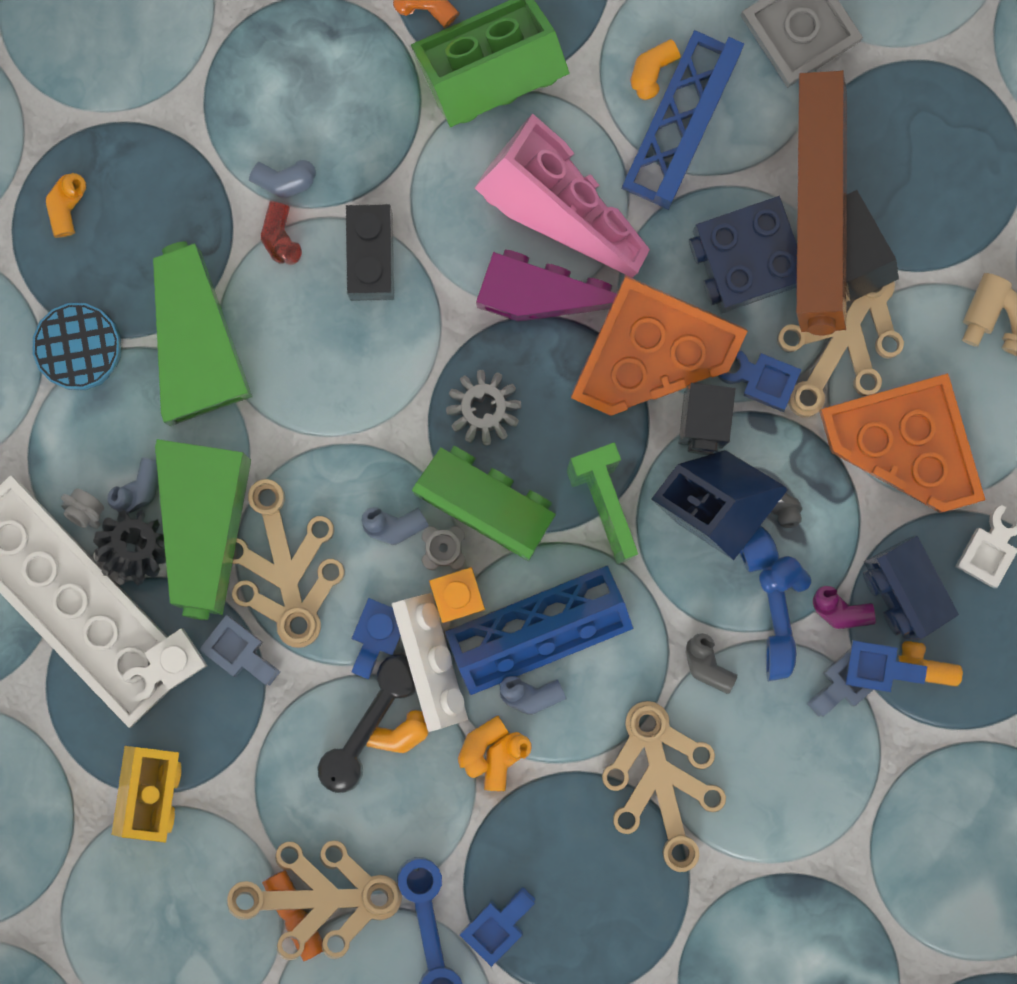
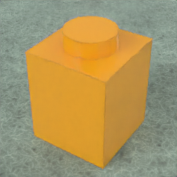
[429,567,486,623]

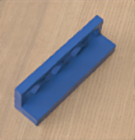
[621,30,744,210]
[445,565,634,696]

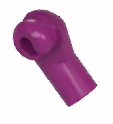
[813,586,876,629]

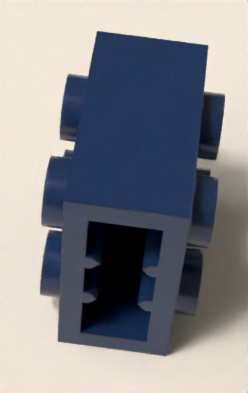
[689,195,797,314]

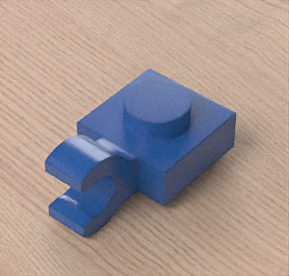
[351,598,401,680]
[845,640,927,692]
[460,887,536,967]

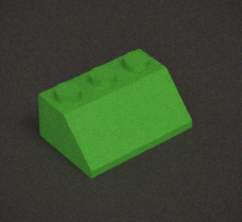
[411,0,570,127]
[412,446,556,561]

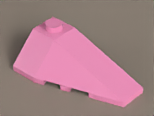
[475,114,650,278]

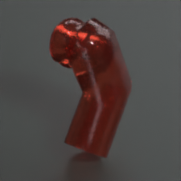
[261,201,302,265]

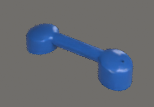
[739,526,797,682]
[397,857,463,984]

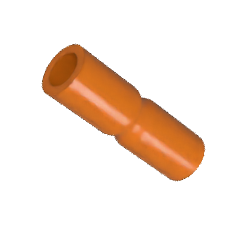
[262,870,323,962]

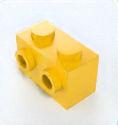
[111,746,181,843]

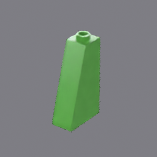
[153,241,252,426]
[155,439,251,620]

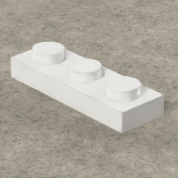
[392,593,468,732]

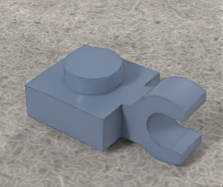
[199,615,281,686]
[807,648,874,717]

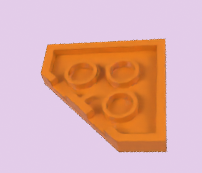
[571,275,748,416]
[819,373,985,513]

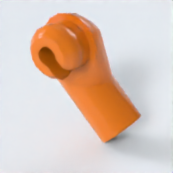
[393,0,460,28]

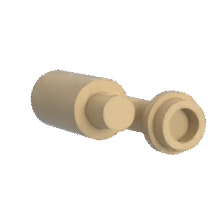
[962,273,1017,356]

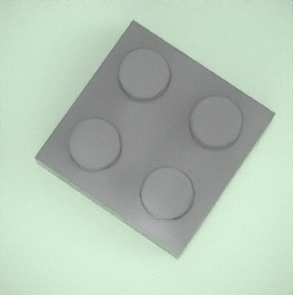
[741,0,863,88]

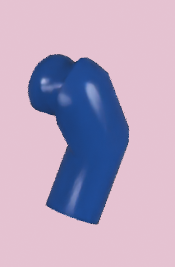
[759,556,812,594]

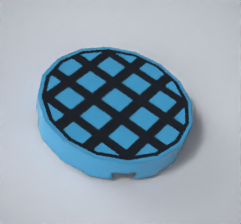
[32,303,121,390]

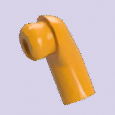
[630,39,681,100]
[46,173,86,238]
[898,641,963,687]
[366,710,429,753]
[458,715,509,778]
[484,732,532,791]

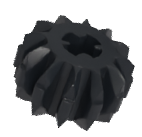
[93,509,166,586]

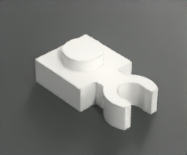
[955,505,1017,588]
[122,628,208,701]

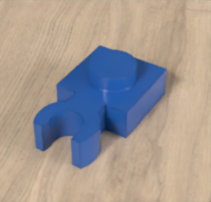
[718,350,801,412]

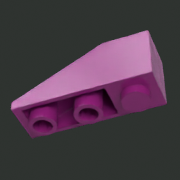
[476,249,617,322]

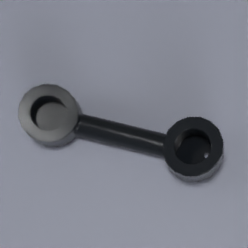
[317,654,416,793]

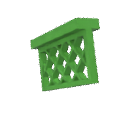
[567,442,638,564]

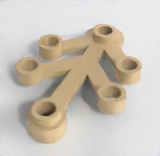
[777,282,904,417]
[232,479,345,648]
[602,701,726,872]
[227,841,402,960]

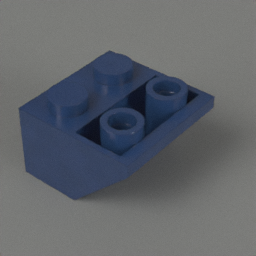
[651,450,788,560]
[863,536,959,640]

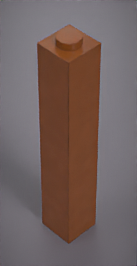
[796,70,847,336]

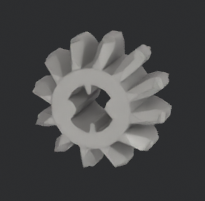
[446,370,521,446]

